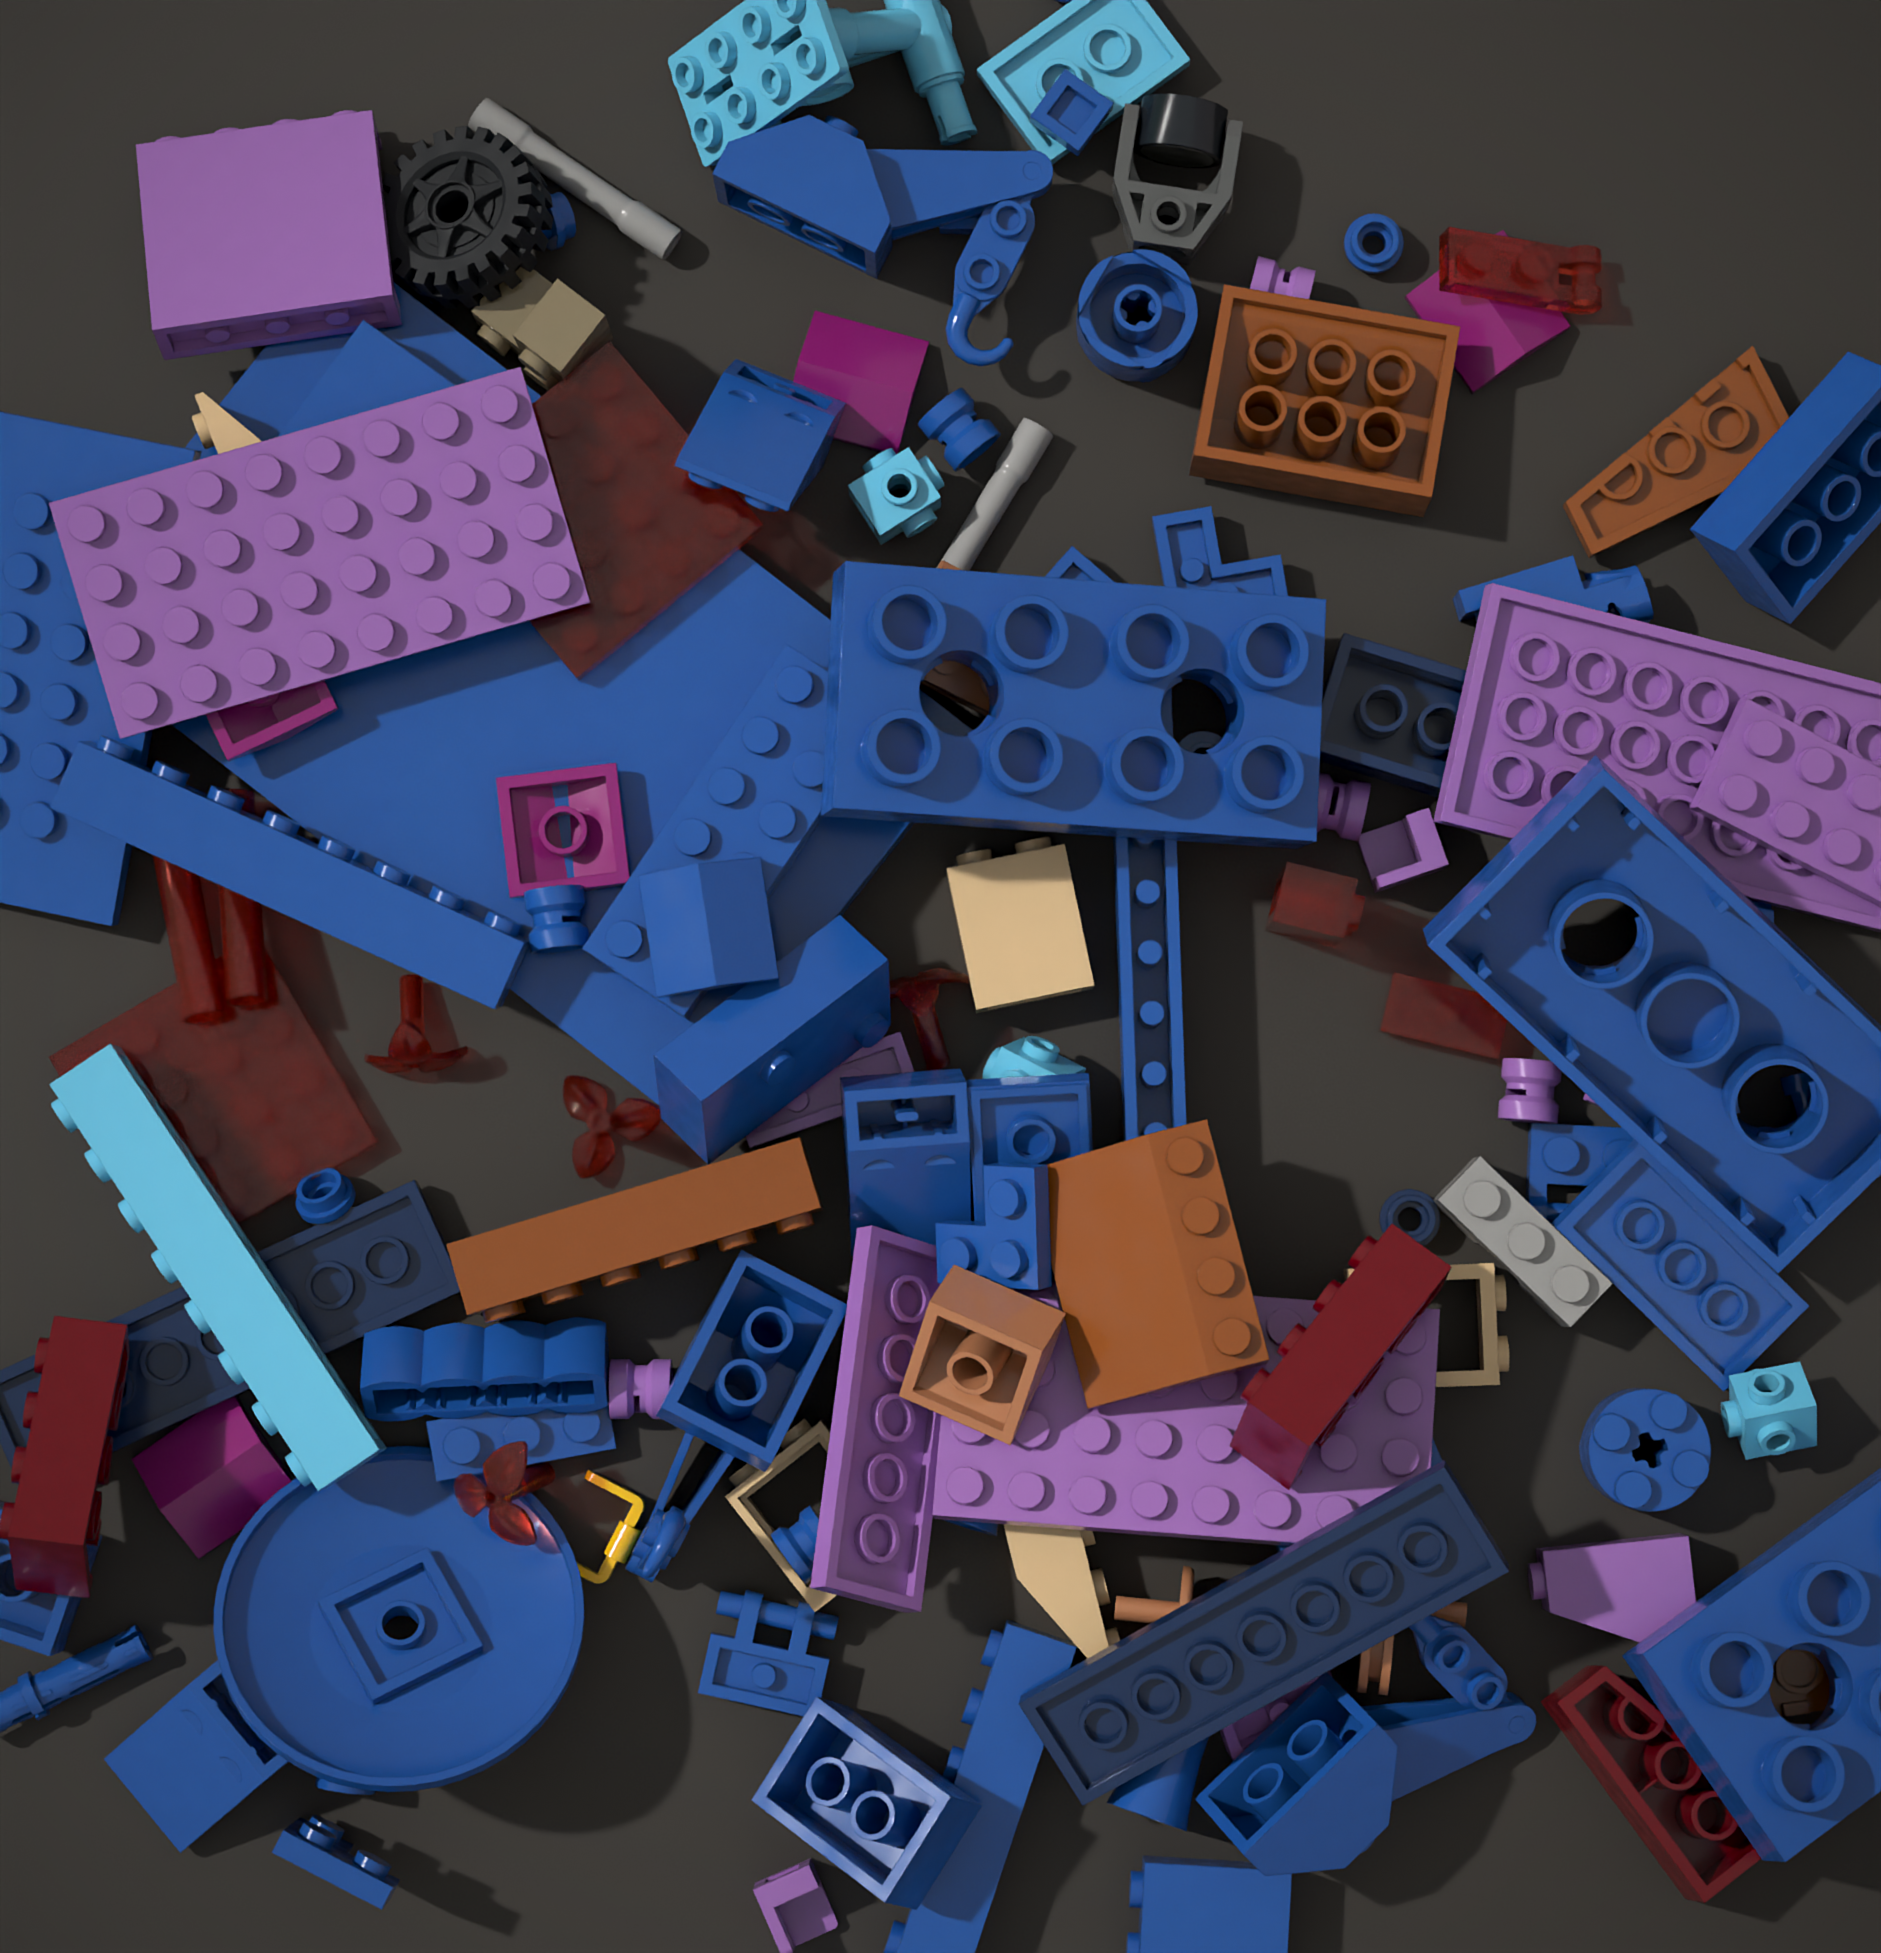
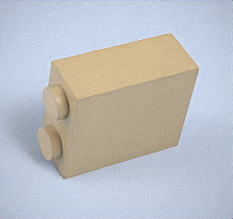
[947,837,1094,1013]

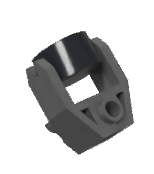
[1112,94,1243,265]

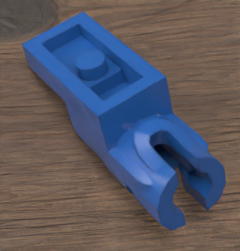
[1452,555,1653,623]

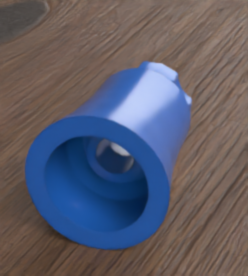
[1106,1736,1210,1831]

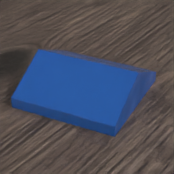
[638,857,779,998]

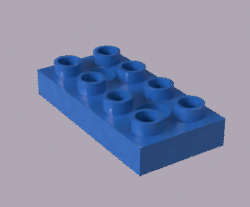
[821,561,1326,849]
[1423,755,1881,1273]
[1622,1468,1881,1862]

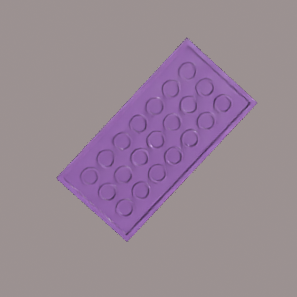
[49,367,591,739]
[1433,583,1881,932]
[932,1281,1440,1546]

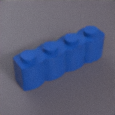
[360,1317,609,1422]

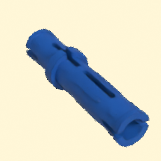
[0,1624,153,1733]

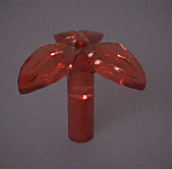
[890,968,969,1070]
[364,974,469,1076]
[562,1075,661,1179]
[454,1441,555,1546]

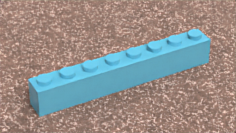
[49,1043,387,1491]

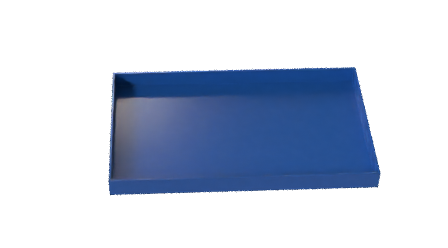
[172,282,973,1105]

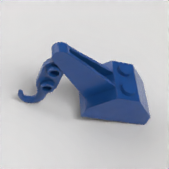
[712,115,1053,366]
[625,1250,847,1583]
[1195,1615,1536,1876]

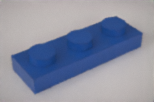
[426,1404,616,1482]

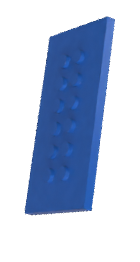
[0,411,201,926]

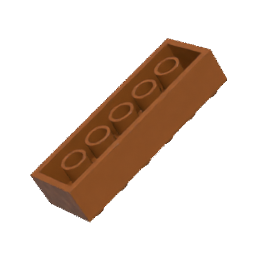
[446,1137,824,1323]

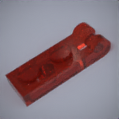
[1439,227,1602,315]

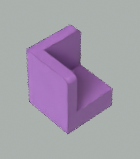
[1357,808,1449,893]
[753,1858,838,1953]

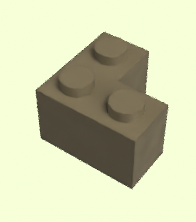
[471,267,614,395]

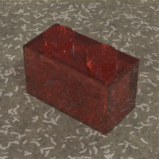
[1265,862,1365,948]

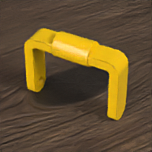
[576,1470,645,1584]

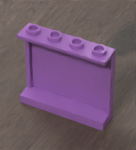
[136,110,402,360]

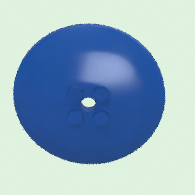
[213,1446,584,1792]

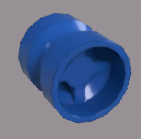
[918,388,1001,472]
[524,885,589,954]

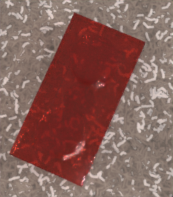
[1379,972,1507,1060]

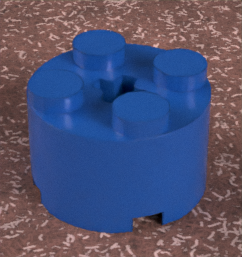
[1076,249,1198,382]
[1579,1388,1711,1512]

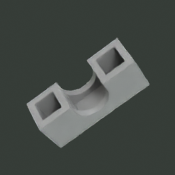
[1433,1156,1612,1327]

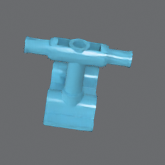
[668,0,977,167]

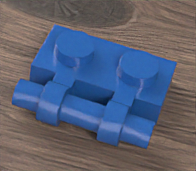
[698,1590,839,1717]

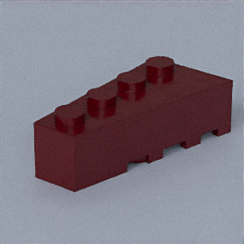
[1230,1224,1452,1490]
[0,1316,130,1598]
[1541,1665,1761,1903]

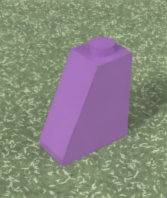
[1528,1533,1696,1642]

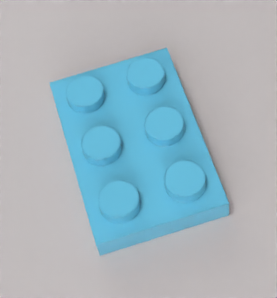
[977,0,1190,165]

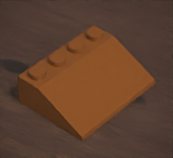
[1189,284,1460,517]
[1048,1119,1270,1409]

